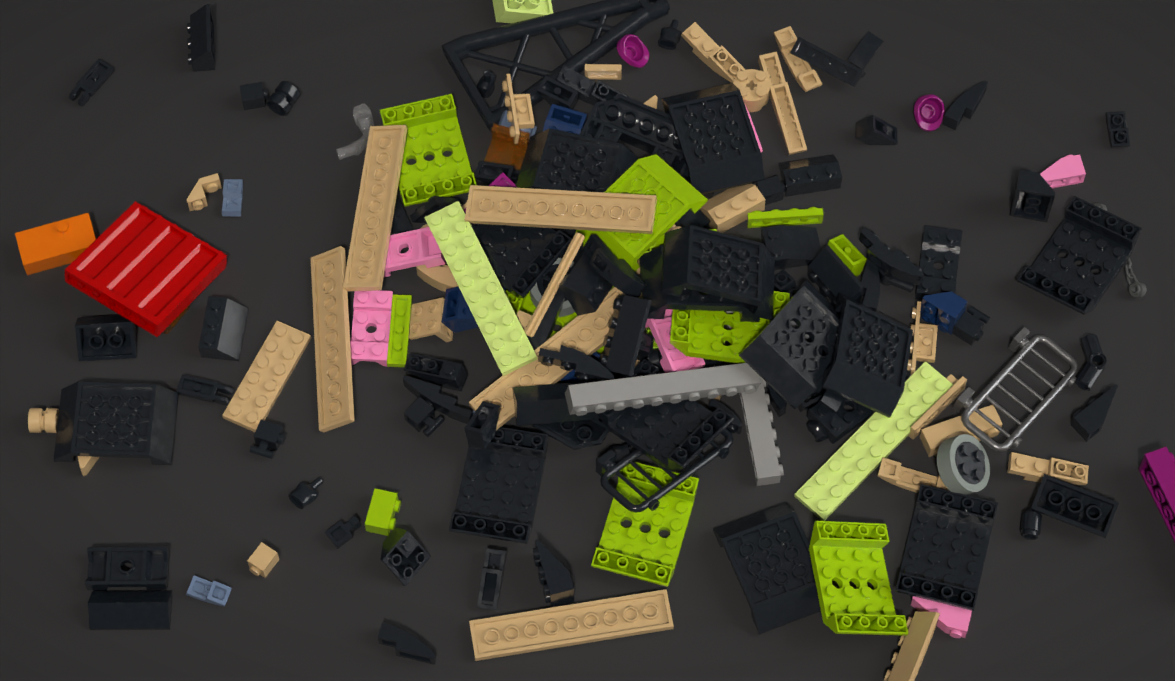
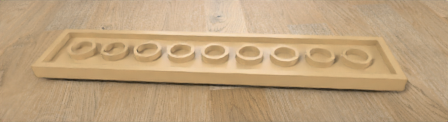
[343,125,407,291]
[464,185,657,234]
[311,246,354,433]
[469,287,626,430]
[469,589,674,661]

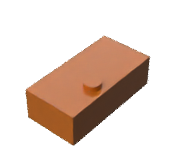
[15,213,96,275]

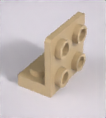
[409,297,453,342]

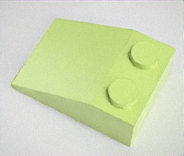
[492,0,553,23]

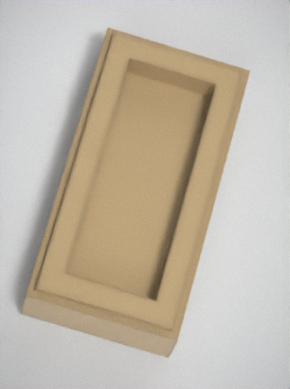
[585,64,622,80]

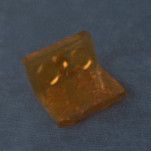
[484,124,530,171]

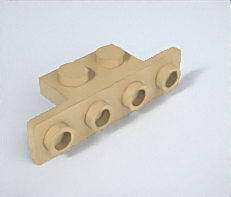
[502,74,535,144]
[907,301,938,375]

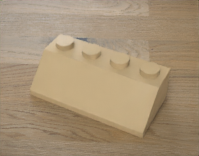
[884,611,940,681]

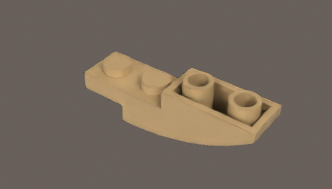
[681,22,745,83]
[416,265,458,292]
[1008,452,1089,485]

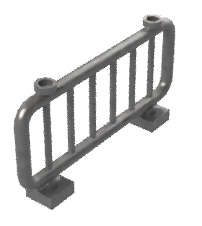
[952,327,1079,452]

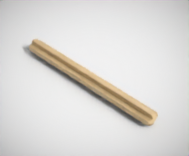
[524,232,585,337]

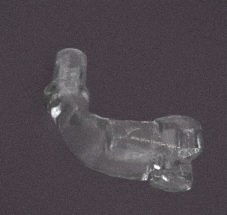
[336,104,375,160]

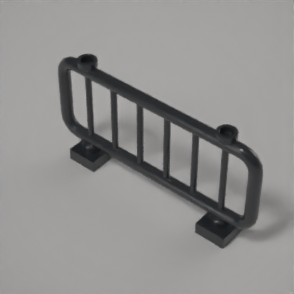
[596,428,734,513]

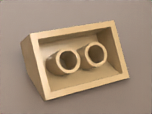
[700,184,766,233]

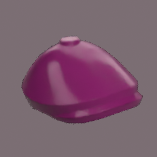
[617,34,649,68]
[914,94,945,131]

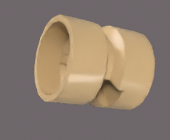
[28,408,59,433]

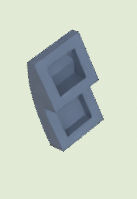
[222,179,243,216]
[186,575,232,607]

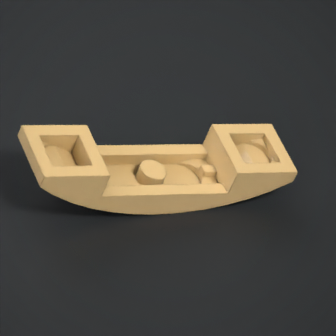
[774,26,822,92]
[878,458,950,493]

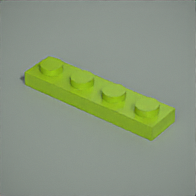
[747,207,824,228]
[387,295,412,367]

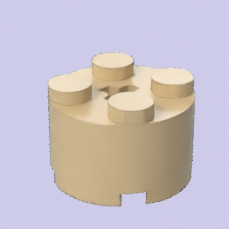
[733,69,770,112]

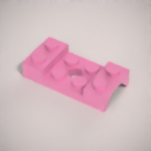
[384,227,445,277]
[350,291,393,367]
[645,309,706,373]

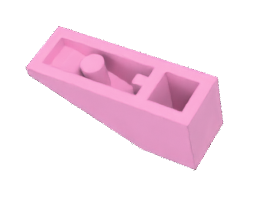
[1040,154,1086,188]
[911,596,972,638]

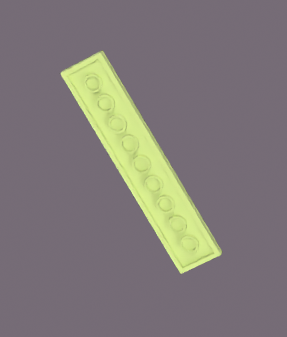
[424,201,538,376]
[794,361,953,521]

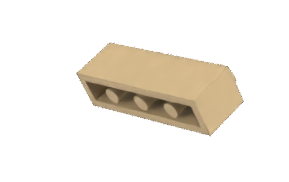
[920,404,1003,457]

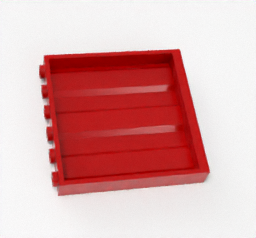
[65,201,227,337]

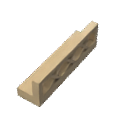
[908,374,967,440]

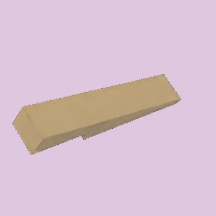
[758,52,807,155]

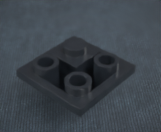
[380,527,431,586]

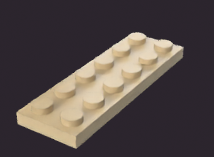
[222,321,311,432]

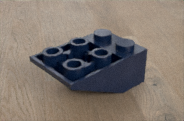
[543,104,587,135]
[441,287,506,333]

